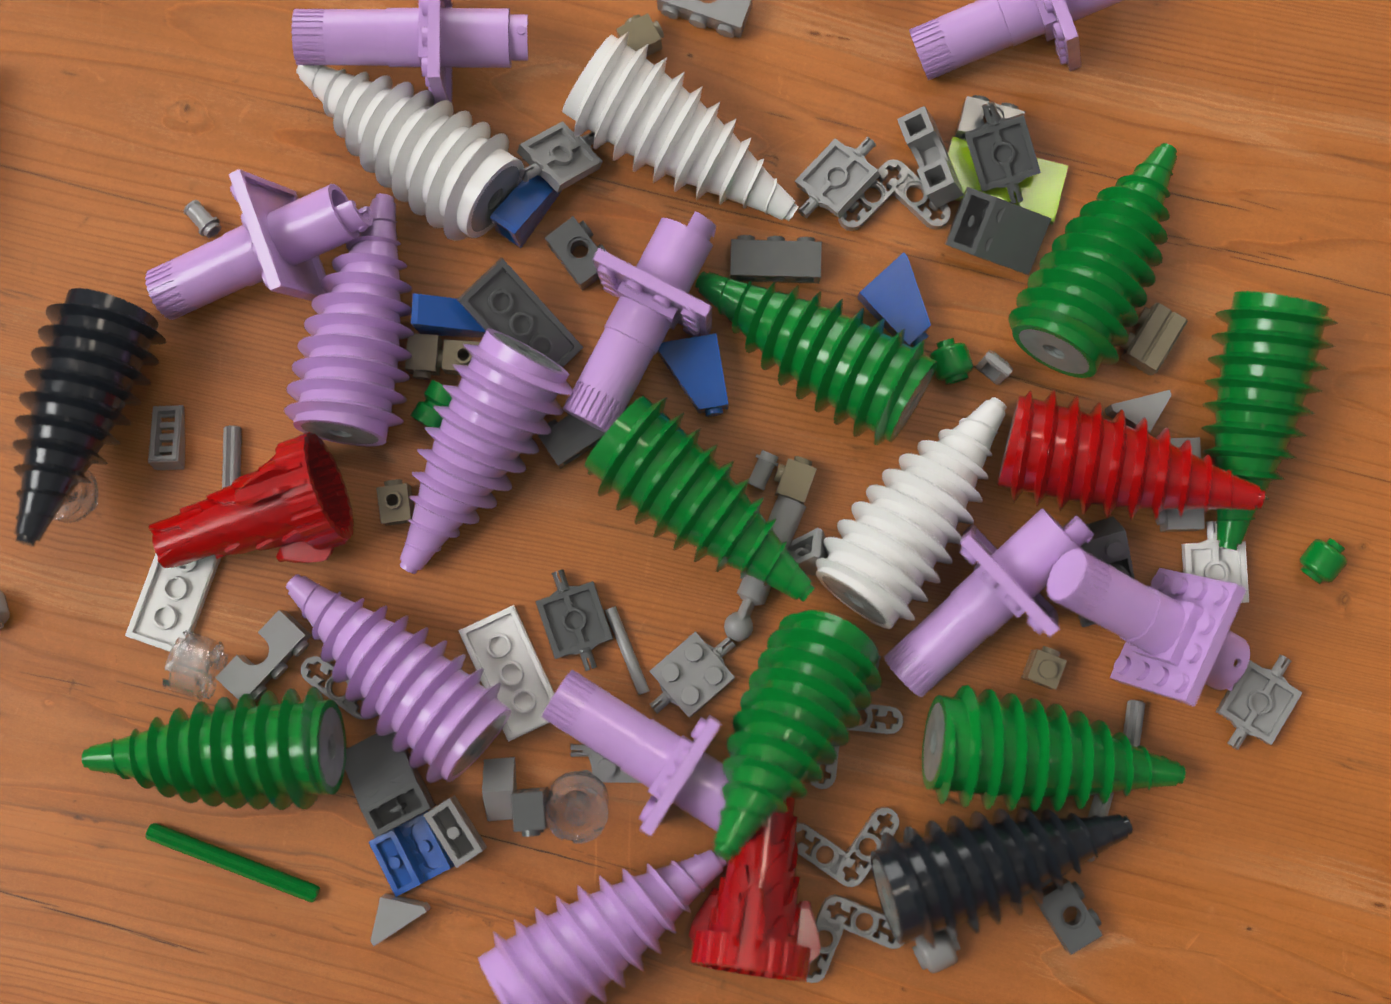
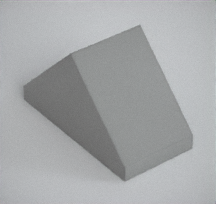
[1105,390,1171,433]
[788,528,828,575]
[482,757,517,821]
[371,893,431,946]

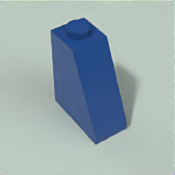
[490,175,562,248]
[857,252,931,346]
[411,294,486,338]
[658,333,729,417]

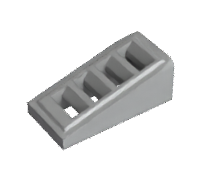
[976,350,1013,385]
[148,405,185,470]

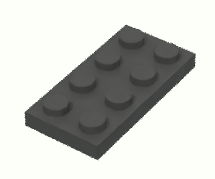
[457,258,583,367]

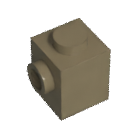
[616,13,664,56]
[405,333,443,380]
[442,339,480,375]
[774,456,817,505]
[376,479,414,526]
[1021,646,1067,690]

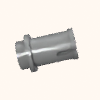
[184,200,221,238]
[748,450,779,490]

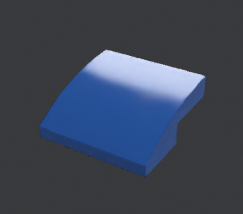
[368,811,455,897]

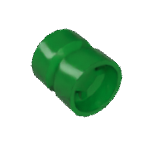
[410,380,452,428]

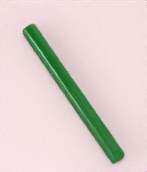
[145,823,320,903]

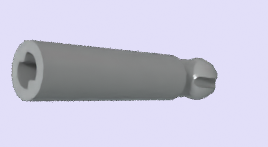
[724,495,806,642]

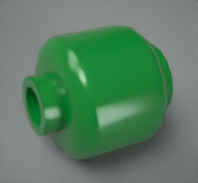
[930,338,973,385]
[1299,538,1347,584]

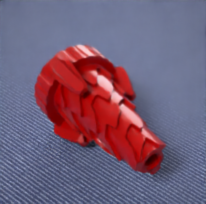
[148,432,354,568]
[689,797,821,982]

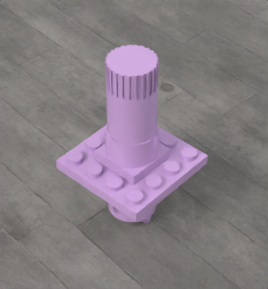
[291,0,528,104]
[909,0,1123,81]
[145,169,373,320]
[563,211,716,433]
[884,508,1094,697]
[1046,548,1250,707]
[541,670,729,836]

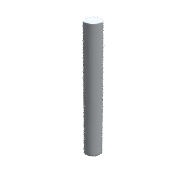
[605,606,650,695]

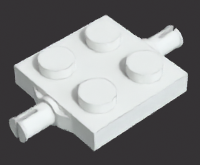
[1181,521,1249,603]

